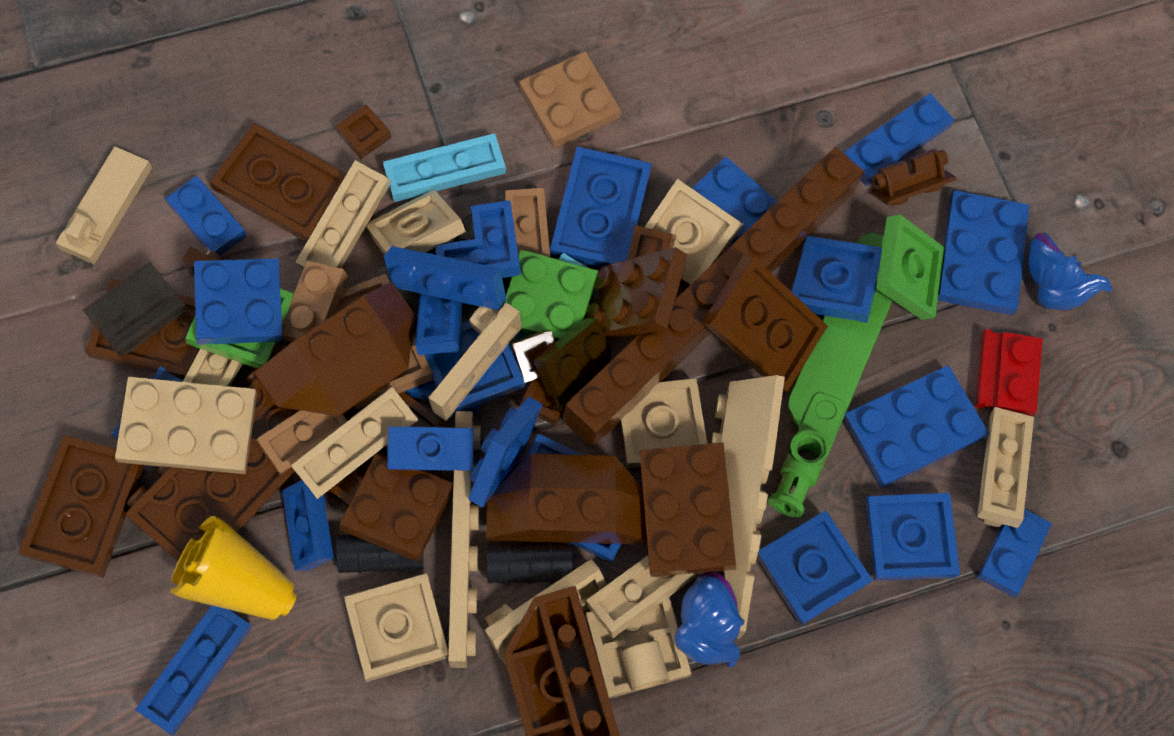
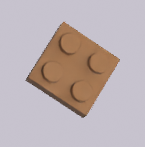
[519,51,621,148]

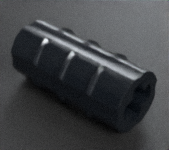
[336,535,424,574]
[487,542,572,585]

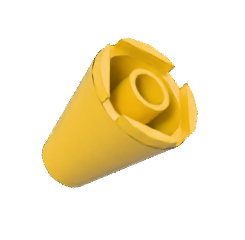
[170,516,297,620]

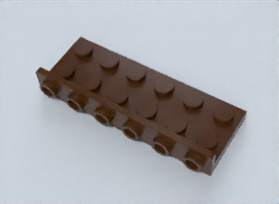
[125,340,355,561]

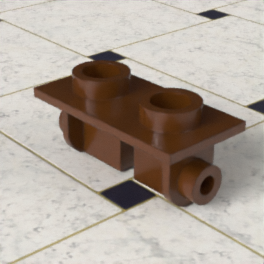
[870,149,957,205]

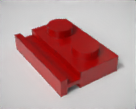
[975,329,1043,417]

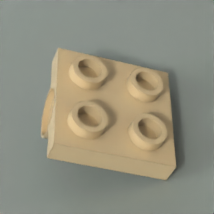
[585,597,692,699]

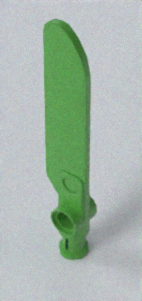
[768,233,893,517]

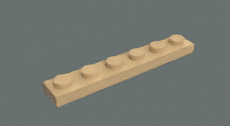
[448,411,481,668]

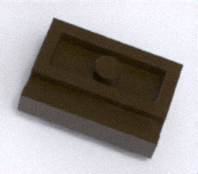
[533,318,611,412]

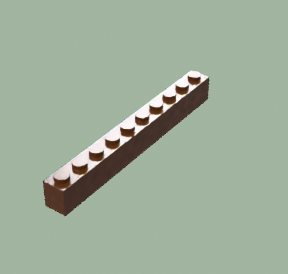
[563,147,864,449]

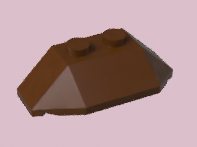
[254,281,415,416]
[486,453,647,545]
[503,586,620,736]

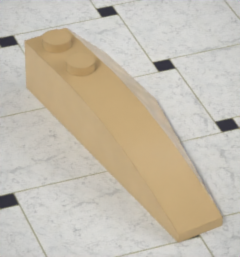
[711,375,785,639]

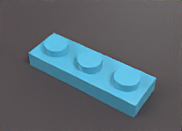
[383,133,506,202]

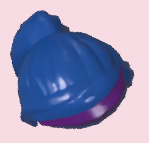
[1028,233,1112,311]
[675,572,745,667]

